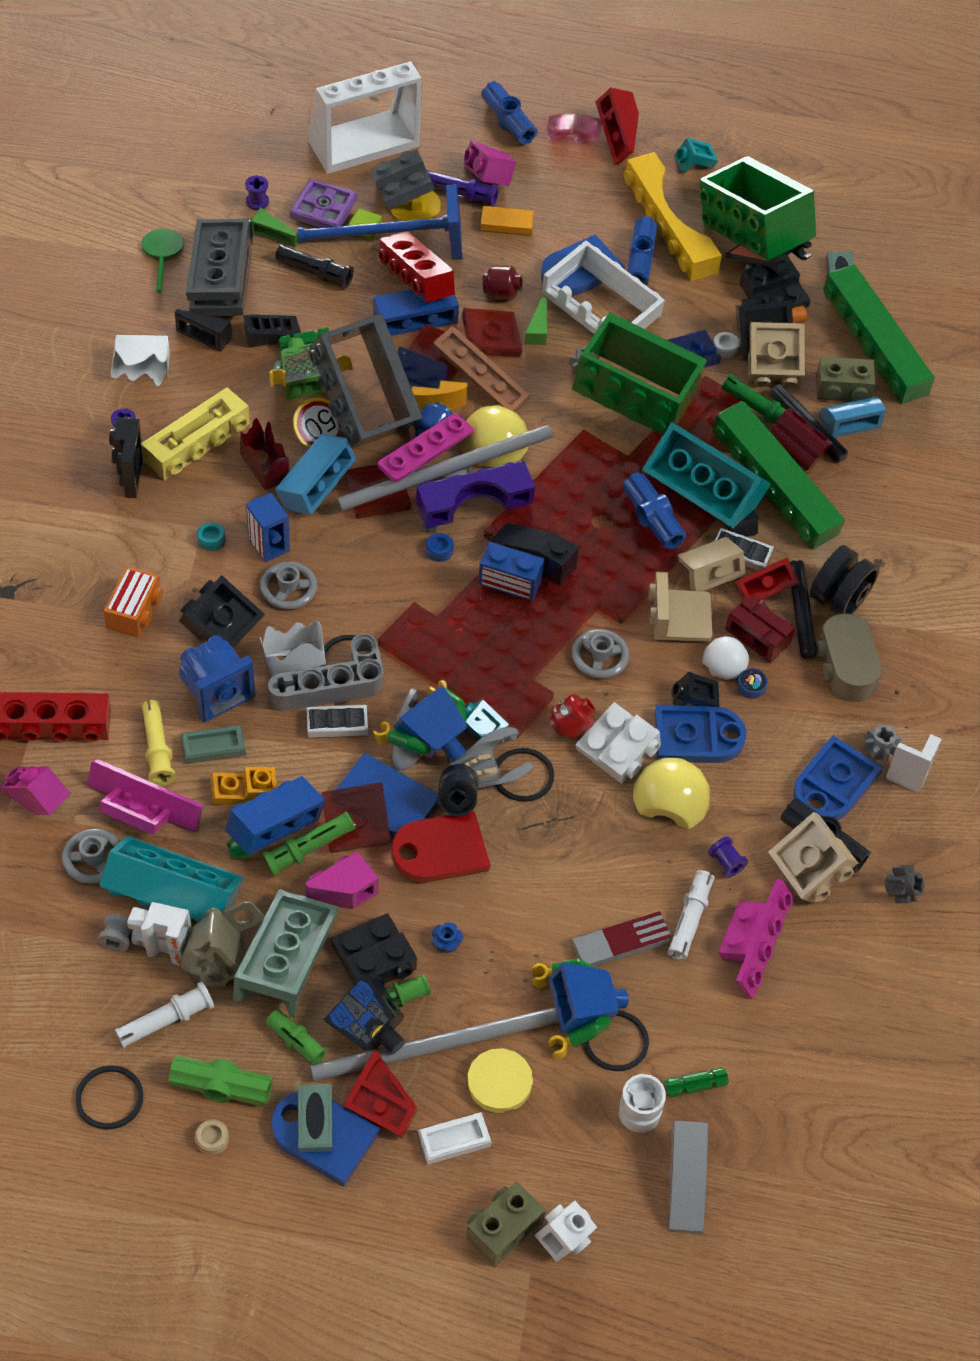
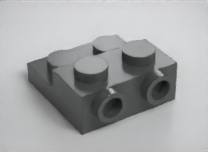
[370,149,435,210]

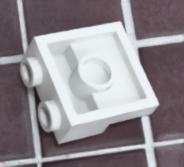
[576,702,661,784]

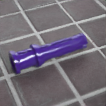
[427,170,499,207]

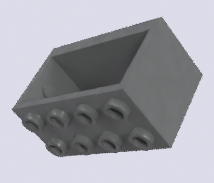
[309,313,423,449]

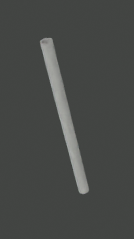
[337,425,553,511]
[310,1007,559,1082]

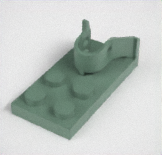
[233,890,338,1018]

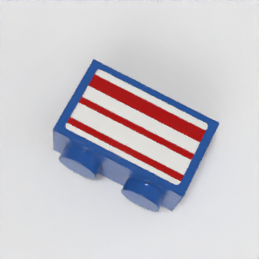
[246,493,290,563]
[478,542,544,601]

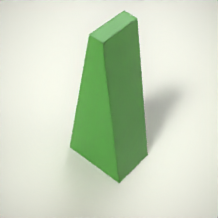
[252,207,298,248]
[525,297,547,345]

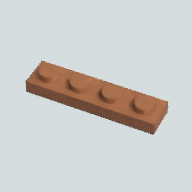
[433,325,530,412]

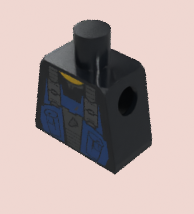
[323,974,405,1055]

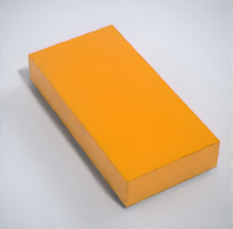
[480,206,534,235]

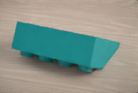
[642,422,771,528]
[99,836,244,923]

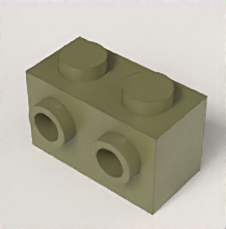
[816,356,875,401]
[466,1181,546,1267]

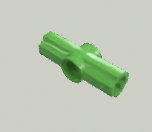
[168,1055,273,1107]

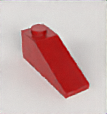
[595,87,639,165]

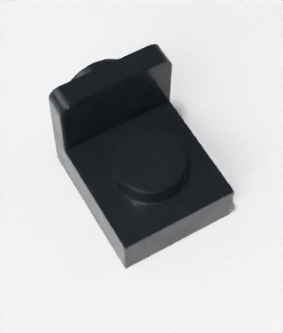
[671,672,720,707]

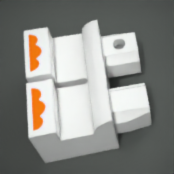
[127,902,192,966]

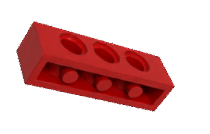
[378,231,455,303]
[0,692,111,742]

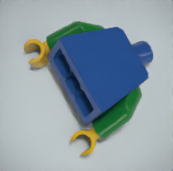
[373,680,467,763]
[532,958,629,1060]

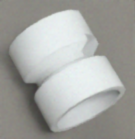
[619,1074,666,1133]

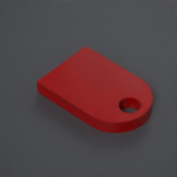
[391,811,491,882]

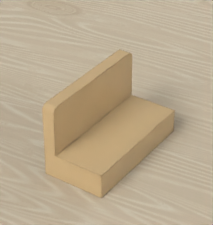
[678,537,746,591]

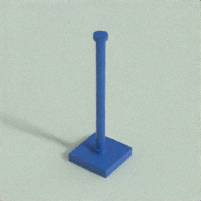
[298,184,463,260]

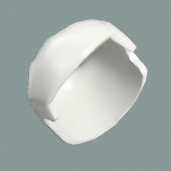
[702,636,749,680]

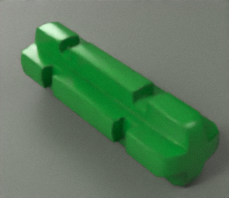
[279,327,330,351]
[664,1067,729,1098]

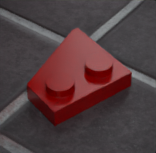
[343,1050,418,1139]

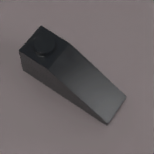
[490,523,579,586]

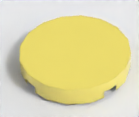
[467,1048,533,1113]

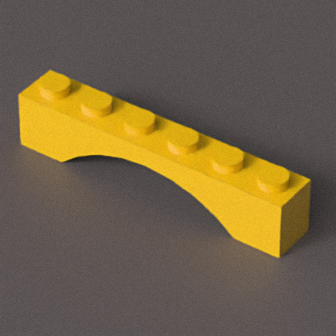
[624,152,722,281]

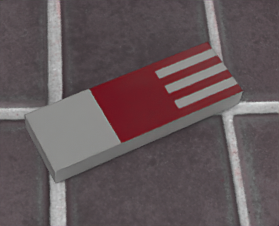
[572,911,672,967]

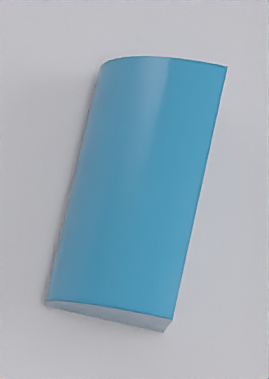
[819,397,886,437]

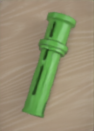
[262,811,356,877]

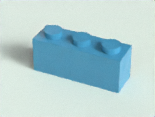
[275,434,356,515]

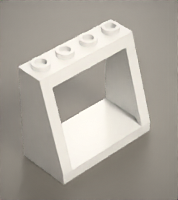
[308,61,421,174]

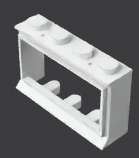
[541,241,665,334]

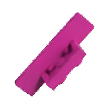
[377,413,474,483]
[88,759,203,835]
[718,879,793,999]

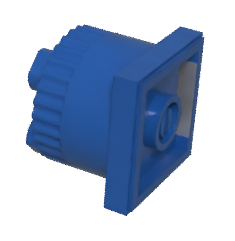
[179,635,255,723]

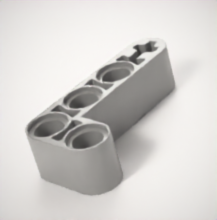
[268,634,383,711]

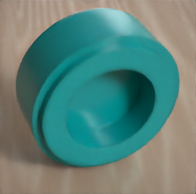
[197,522,226,551]

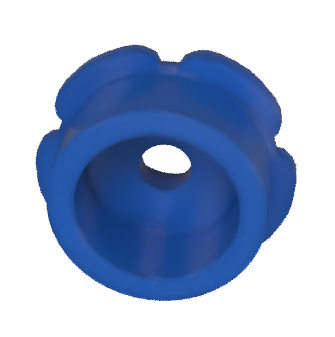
[432,922,463,953]

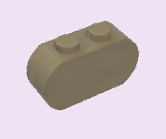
[816,614,882,702]

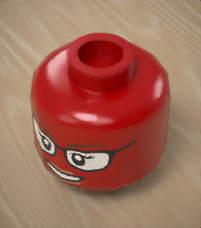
[550,694,596,739]

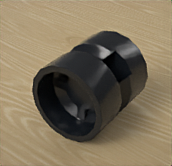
[437,764,479,817]

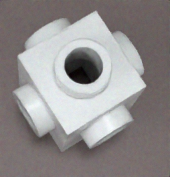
[534,1201,597,1262]

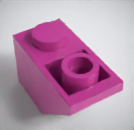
[464,140,516,186]
[0,766,71,815]
[305,851,379,909]

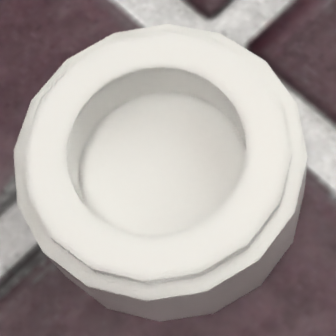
[712,332,740,358]

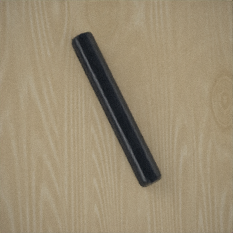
[770,384,848,463]
[790,560,817,659]

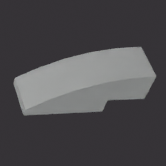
[669,1120,708,1234]

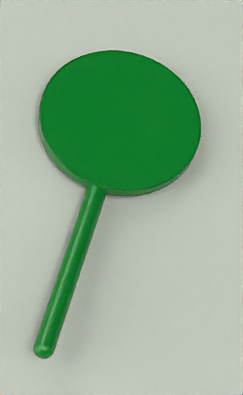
[142,229,184,293]

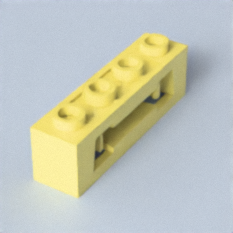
[141,387,250,481]

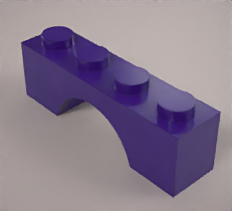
[416,461,535,529]

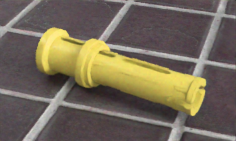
[141,700,176,787]

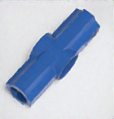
[481,81,538,145]
[627,216,657,285]
[622,472,686,550]

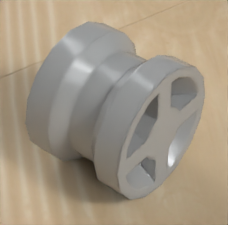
[97,914,133,952]

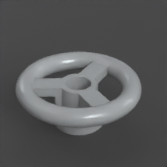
[260,562,317,610]
[571,629,629,679]
[62,829,121,884]

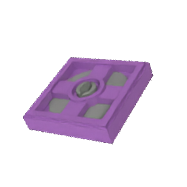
[290,178,357,228]

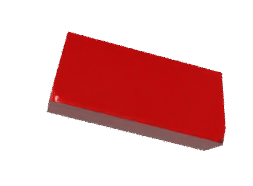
[734,557,800,601]

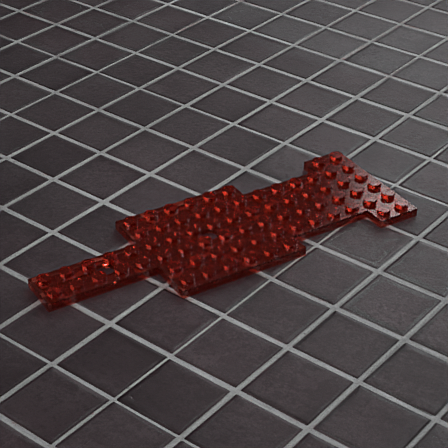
[378,375,749,738]

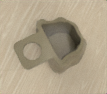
[180,901,264,987]

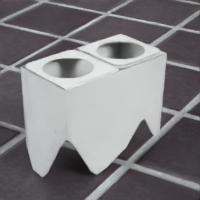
[111,335,170,387]
[260,620,326,677]

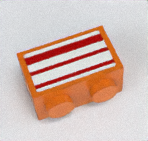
[104,566,163,637]

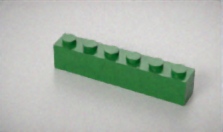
[823,264,935,404]
[712,401,845,549]

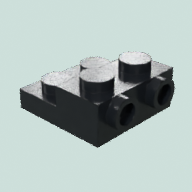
[739,260,810,308]
[735,295,793,360]
[109,417,143,498]
[179,575,265,648]
[331,913,417,986]

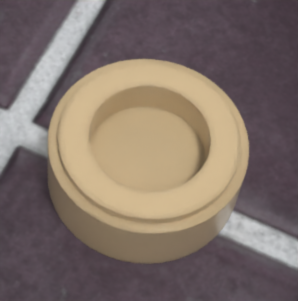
[195,1119,229,1155]

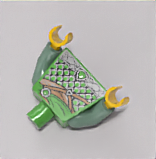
[269,338,353,401]

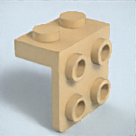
[648,572,712,642]

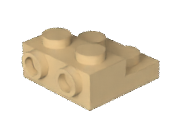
[748,322,805,387]
[768,812,858,903]

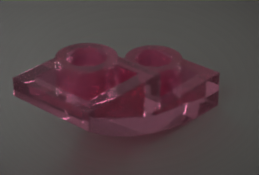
[546,114,602,142]

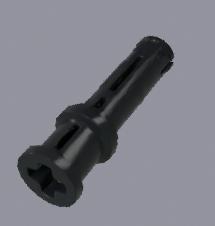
[275,244,354,289]

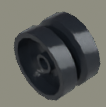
[809,545,880,615]

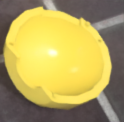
[459,405,528,468]
[633,758,710,829]

